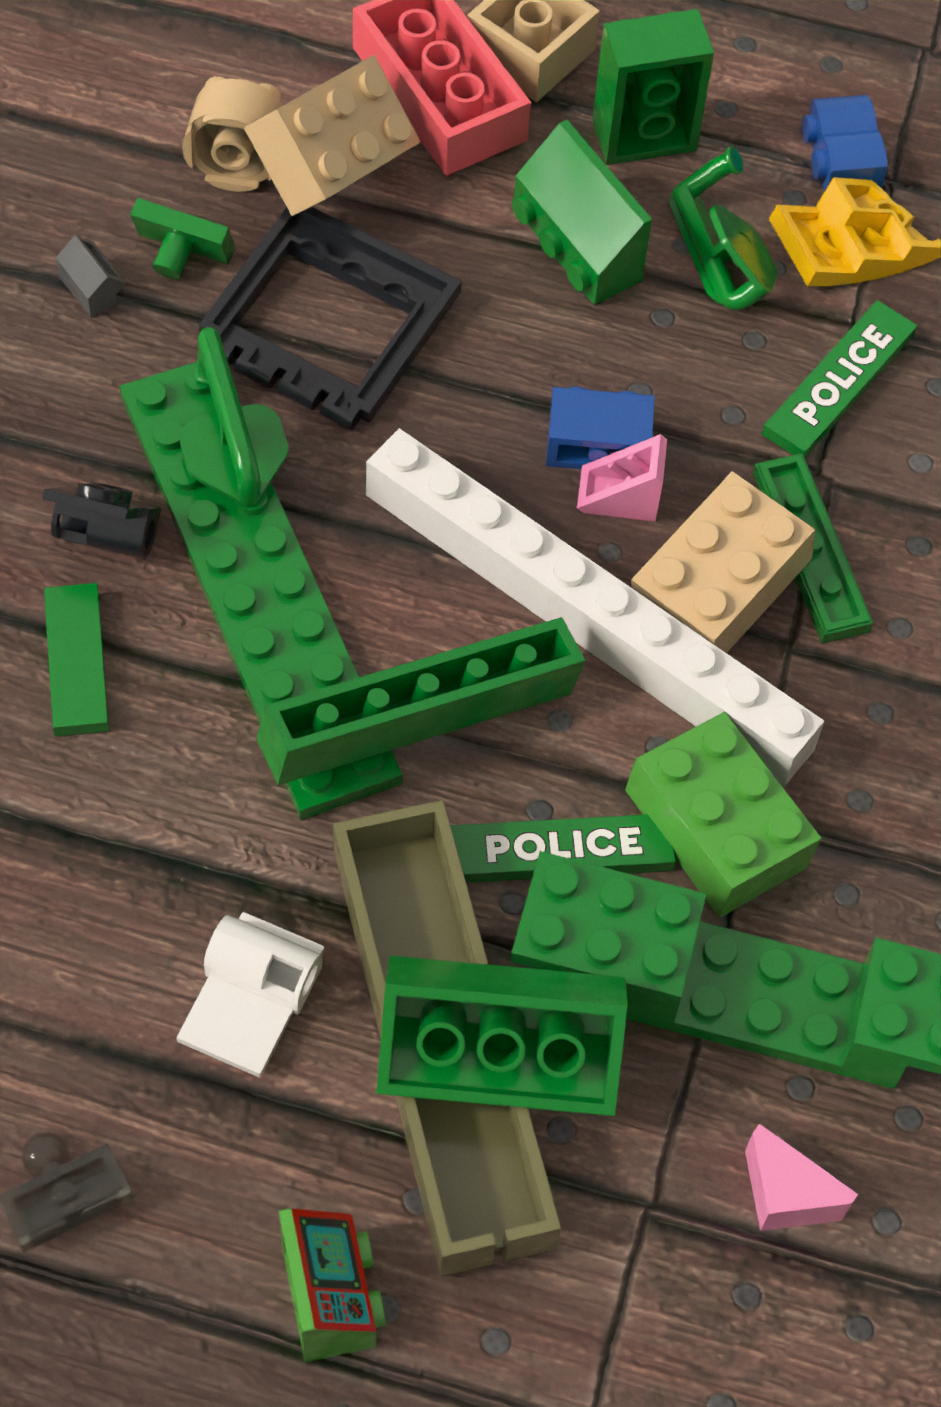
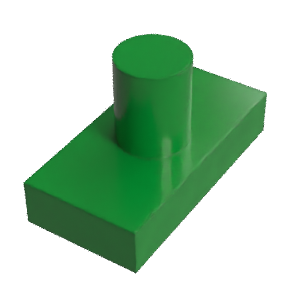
[130,198,236,280]

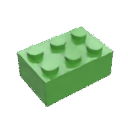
[625,712,822,918]

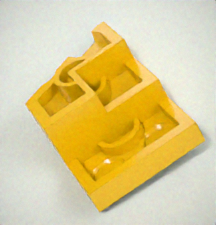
[769,178,941,286]

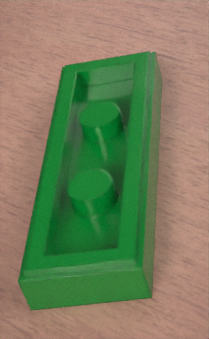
[44,583,109,737]

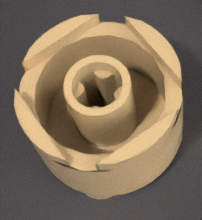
[182,77,283,192]

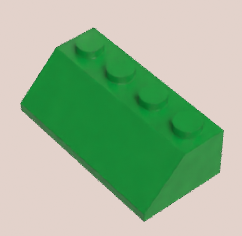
[376,955,628,1116]

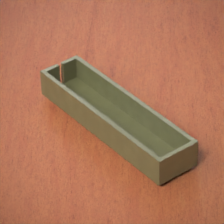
[333,800,561,1277]

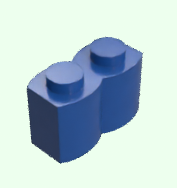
[802,95,888,191]

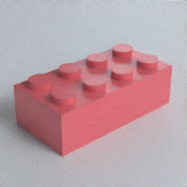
[353,0,531,176]

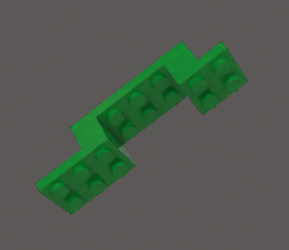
[510,851,941,1089]

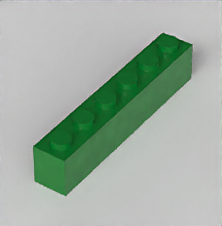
[256,617,586,785]

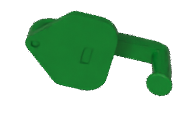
[669,146,778,310]
[180,327,289,507]

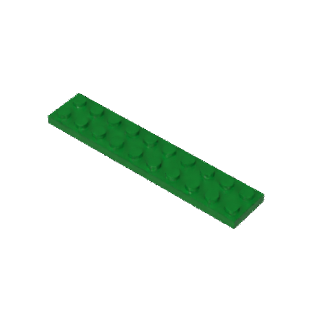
[119,362,403,820]

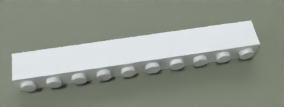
[366,428,824,788]

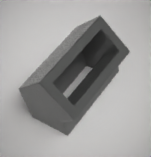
[56,235,126,318]

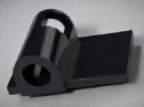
[43,482,161,559]

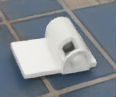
[177,912,325,1078]

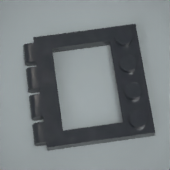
[197,206,462,430]

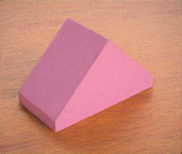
[577,434,667,522]
[745,1124,858,1231]

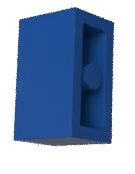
[546,387,655,469]

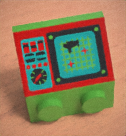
[279,1208,386,1362]

